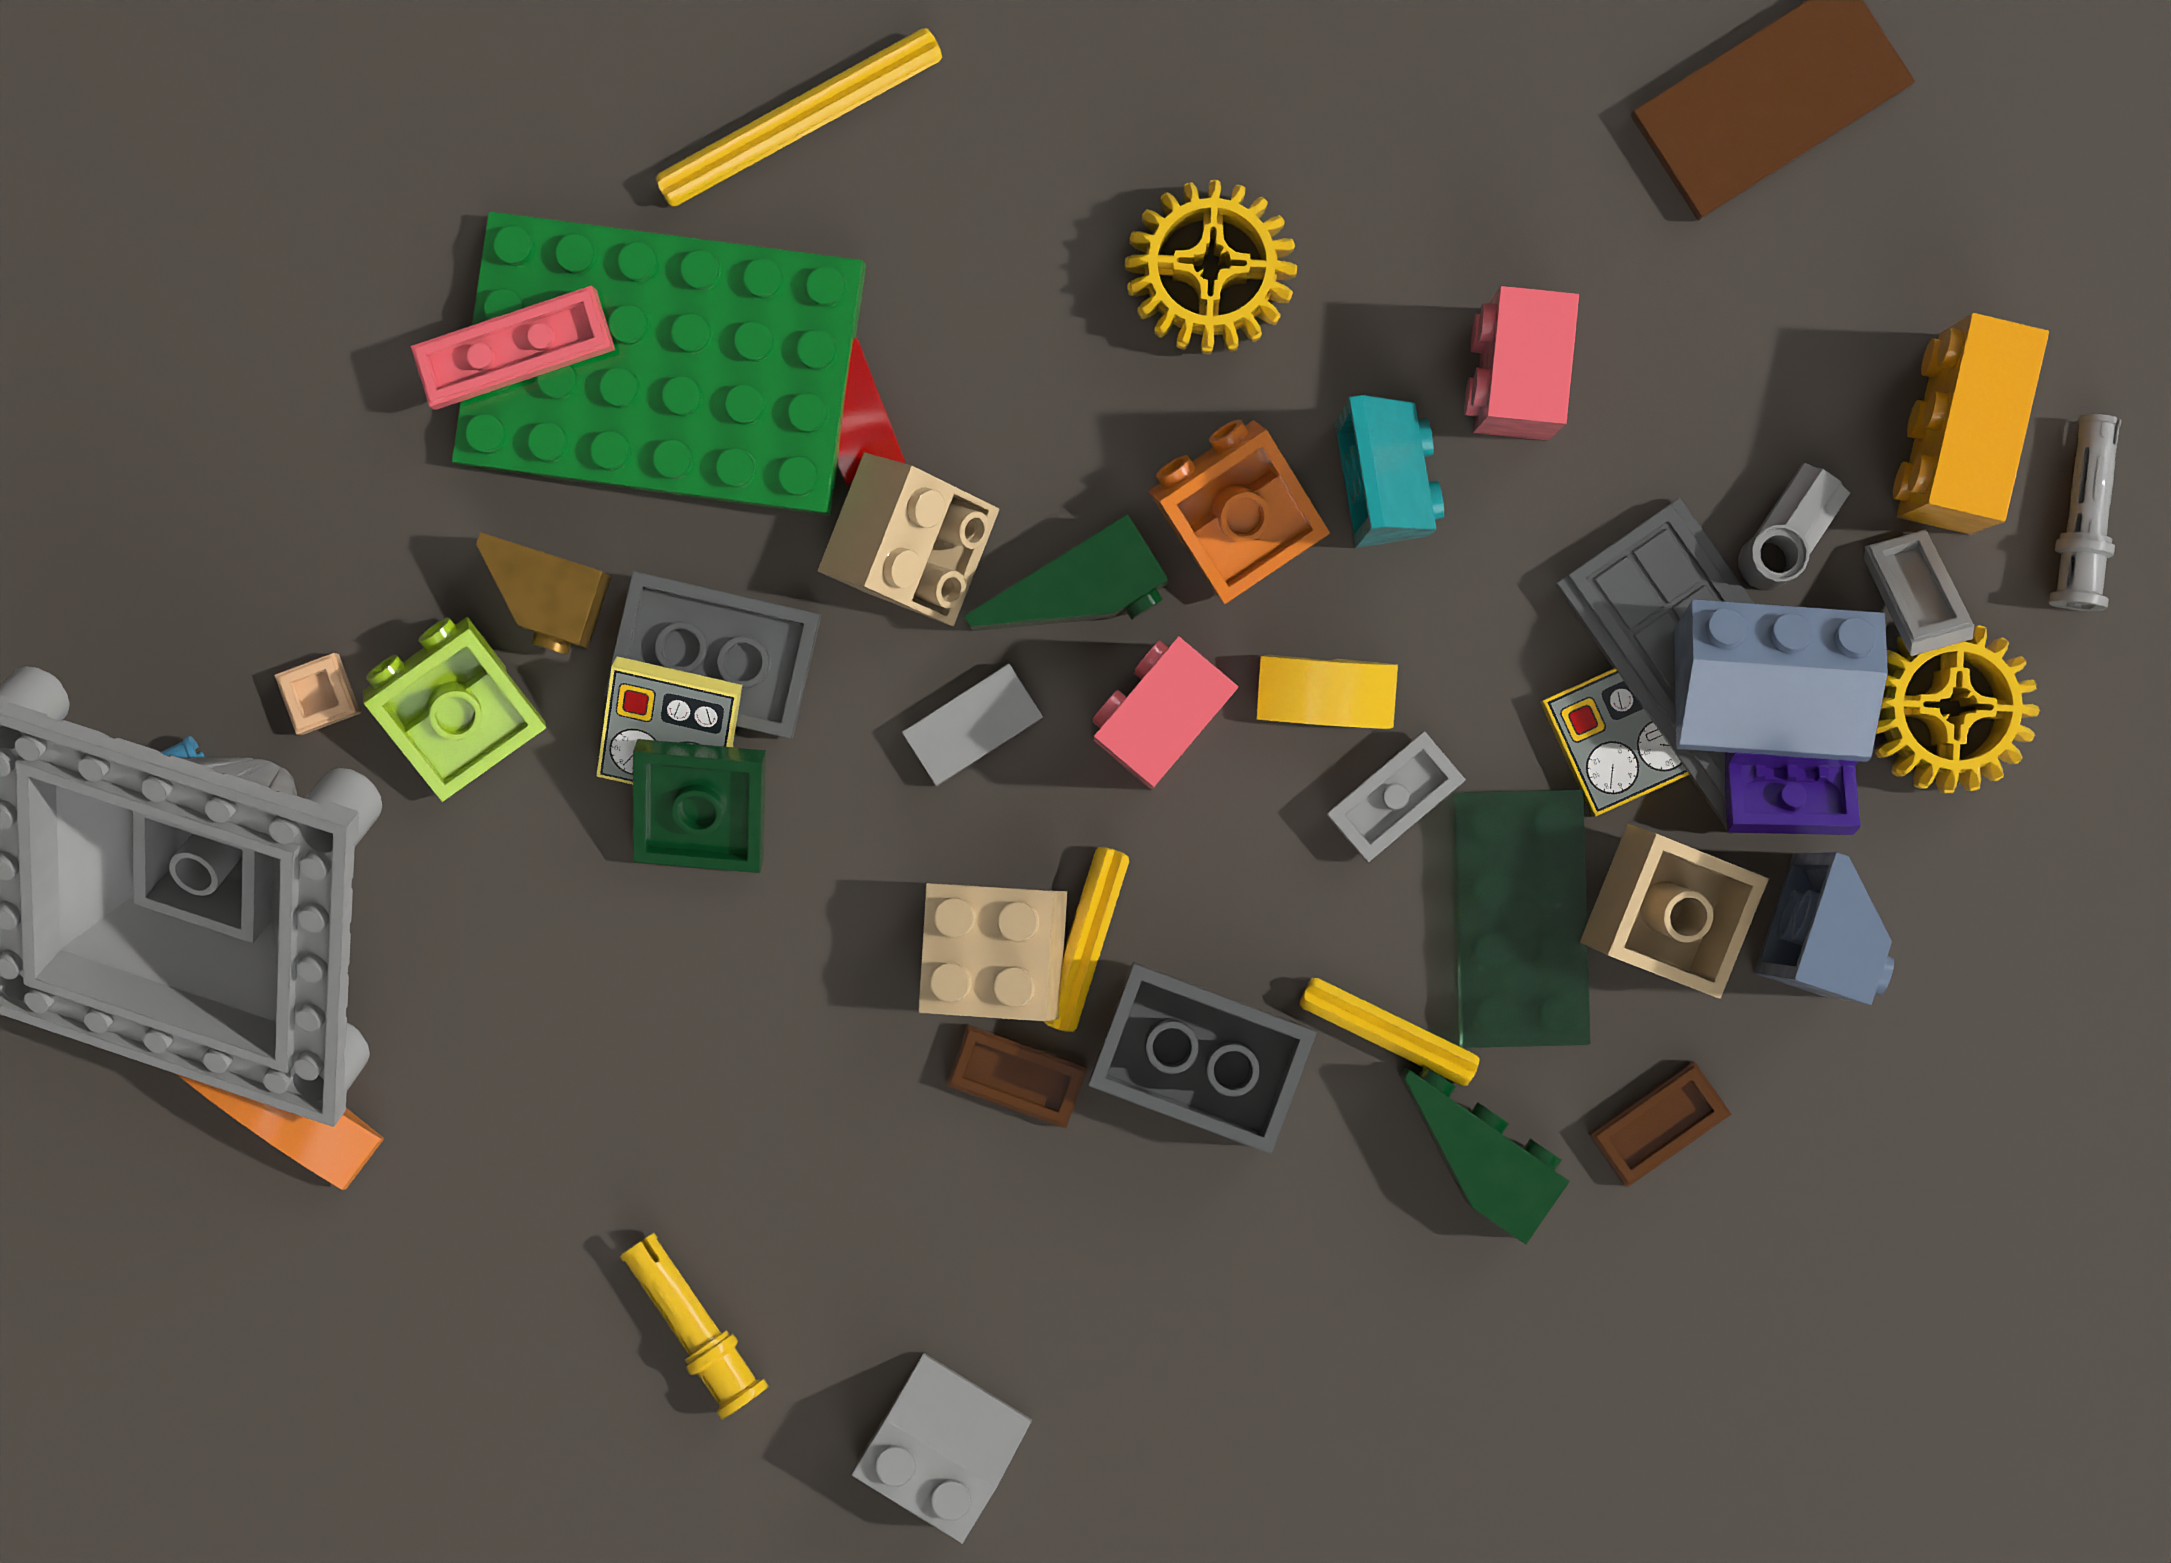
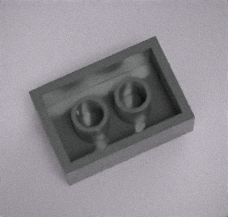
[1089,962,1317,1154]

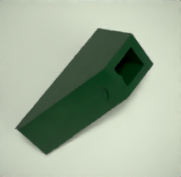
[1399,1065,1570,1245]

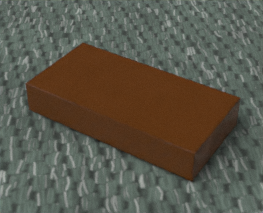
[946,1024,1088,1128]
[1587,1061,1732,1188]

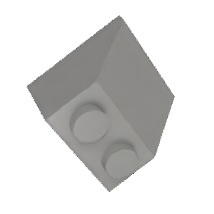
[852,1353,1032,1544]

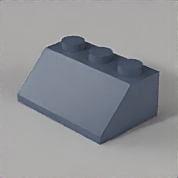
[1674,599,1888,762]
[1754,852,1894,1005]

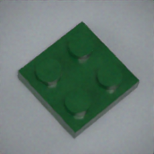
[633,739,766,873]

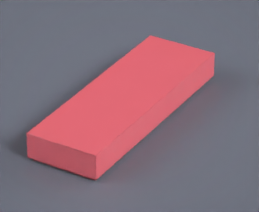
[410,285,615,410]

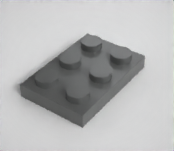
[604,571,822,739]

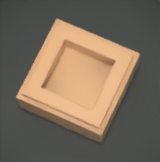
[274,653,361,735]

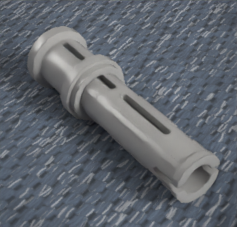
[2049,414,2121,611]

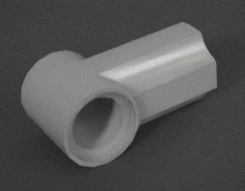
[1738,463,1850,590]

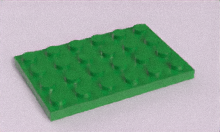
[452,211,866,516]

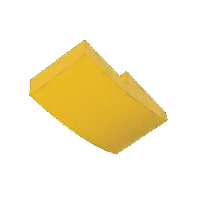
[1257,654,1398,729]

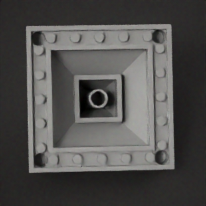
[0,666,382,1127]

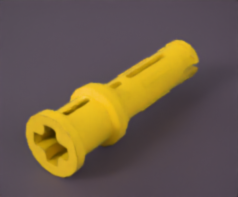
[620,1233,769,1420]

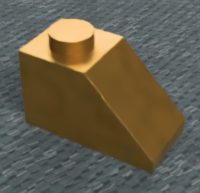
[476,532,612,655]

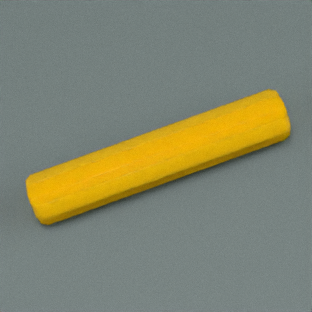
[1044,847,1129,1032]
[1300,978,1480,1086]

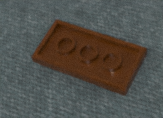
[1630,0,1916,221]

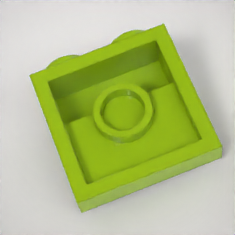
[363,617,546,802]

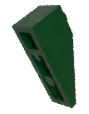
[964,514,1169,631]

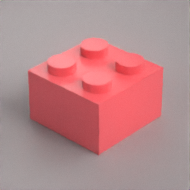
[1464,286,1579,441]
[1092,636,1239,790]

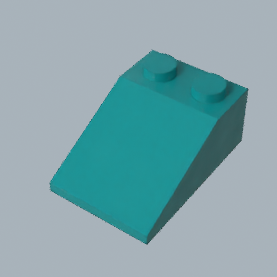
[1334,395,1444,548]

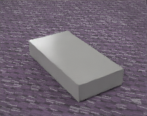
[1864,529,1974,656]
[902,664,1044,786]

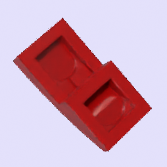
[838,338,906,487]

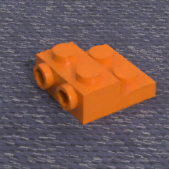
[1148,420,1330,604]

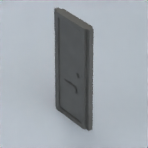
[1555,498,1755,835]

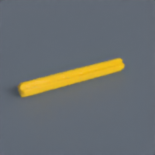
[656,28,942,206]

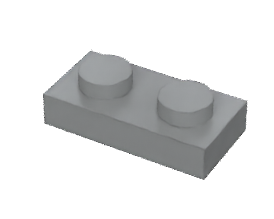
[1326,731,1466,863]

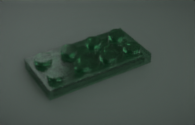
[1453,790,1591,1048]

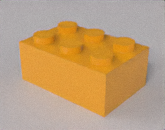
[1893,313,2049,535]

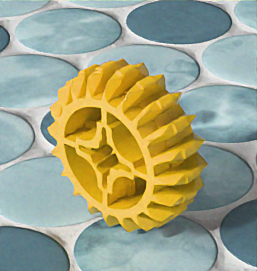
[1125,180,1297,354]
[1874,625,2040,794]

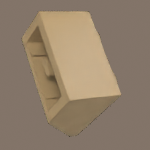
[818,452,1000,627]

